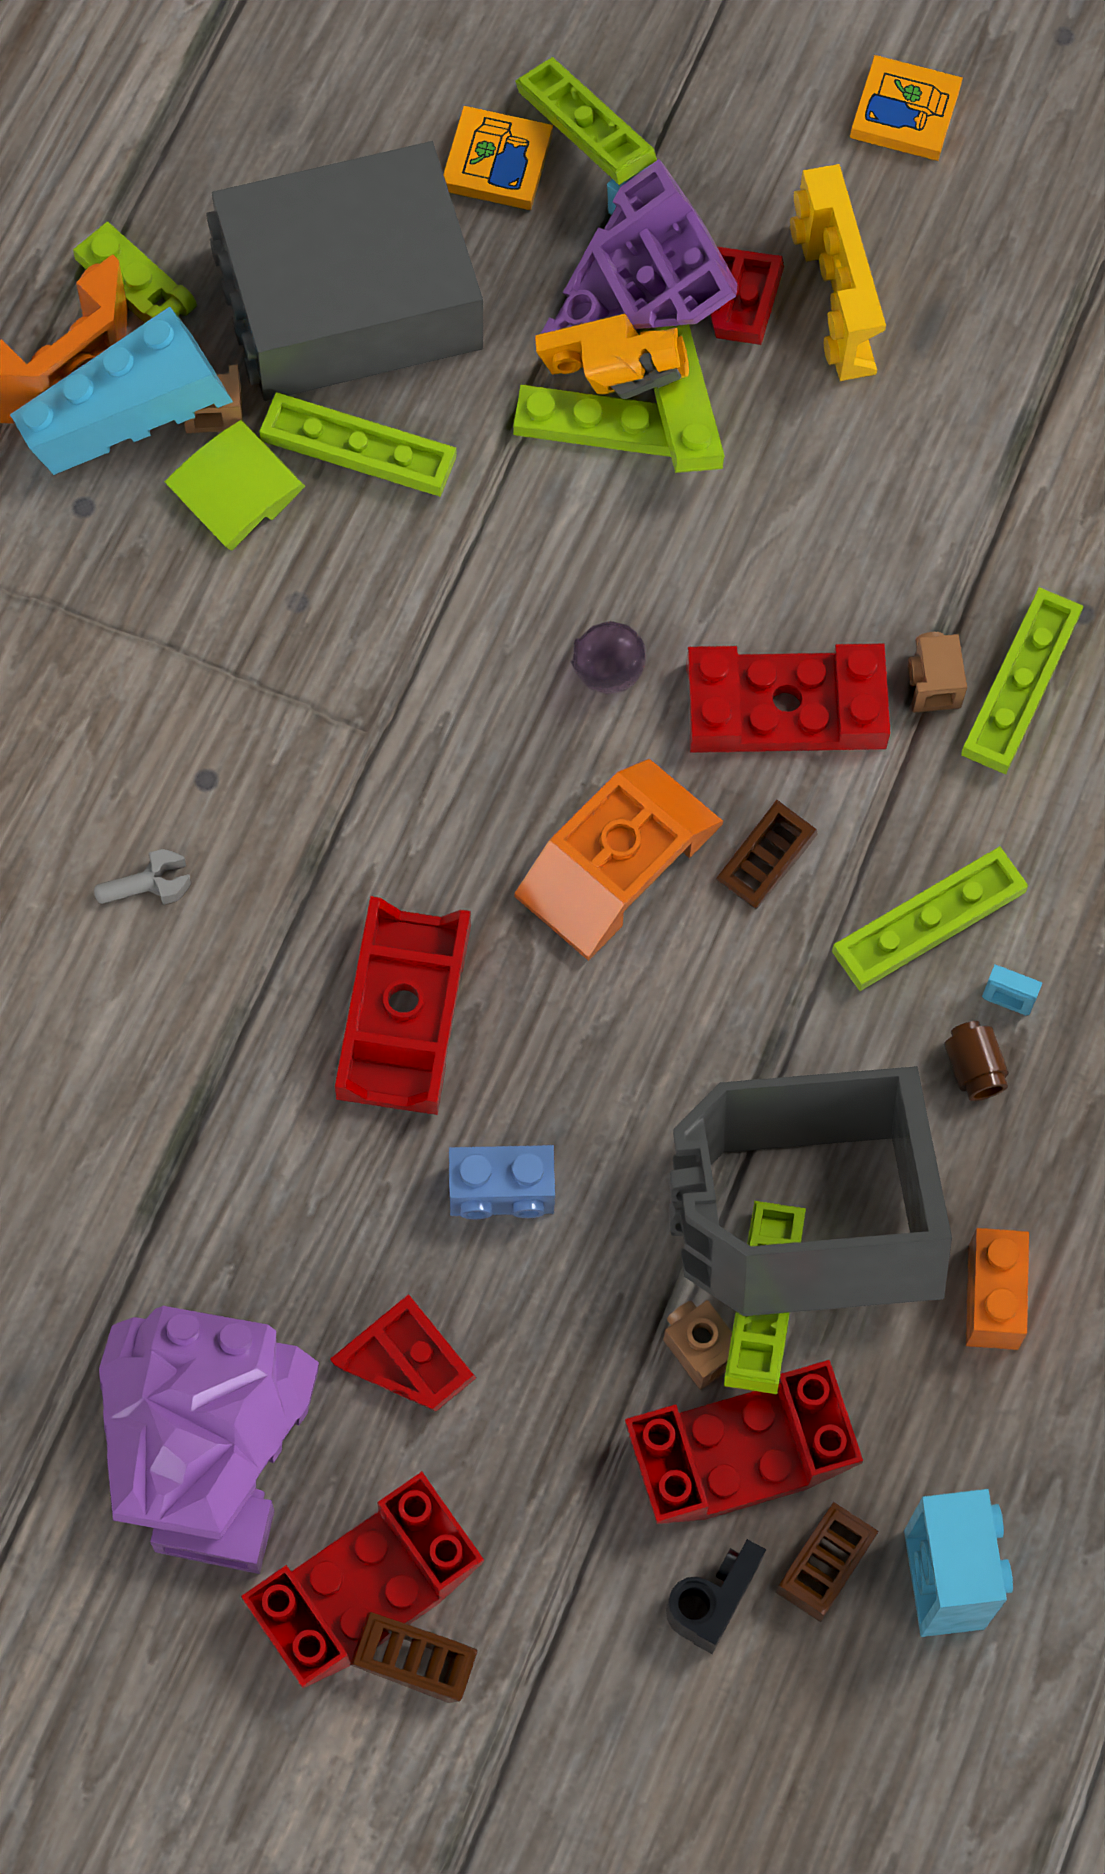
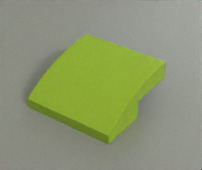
[164,420,305,551]

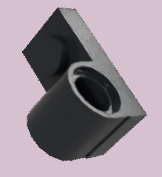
[666,1539,766,1654]

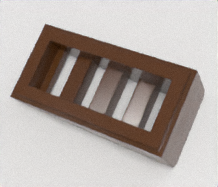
[716,800,818,909]
[775,1502,879,1622]
[350,1612,477,1703]

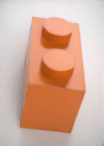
[966,1228,1029,1350]

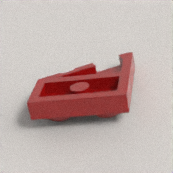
[710,247,784,345]
[330,1294,477,1412]

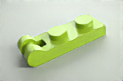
[73,221,197,323]

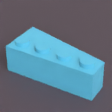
[10,307,233,475]

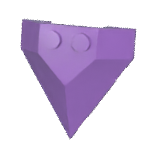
[541,159,737,334]

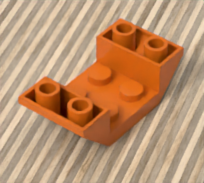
[0,254,128,424]
[514,759,723,961]

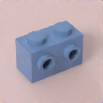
[449,1145,555,1219]

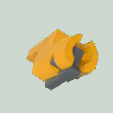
[535,314,689,399]

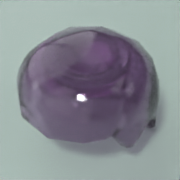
[571,621,646,695]

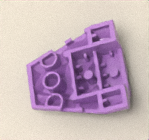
[99,1306,319,1540]

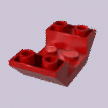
[625,1360,863,1524]
[241,1471,484,1688]

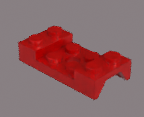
[686,643,891,753]
[335,896,471,1115]

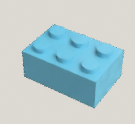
[904,1489,1013,1637]

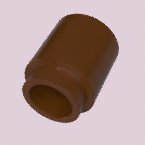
[944,1021,1009,1101]

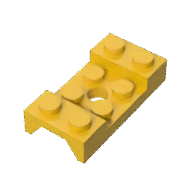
[790,164,886,381]

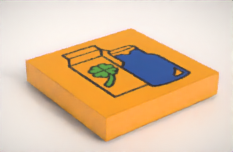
[850,55,963,161]
[443,106,553,210]

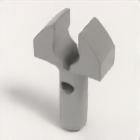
[94,849,191,905]

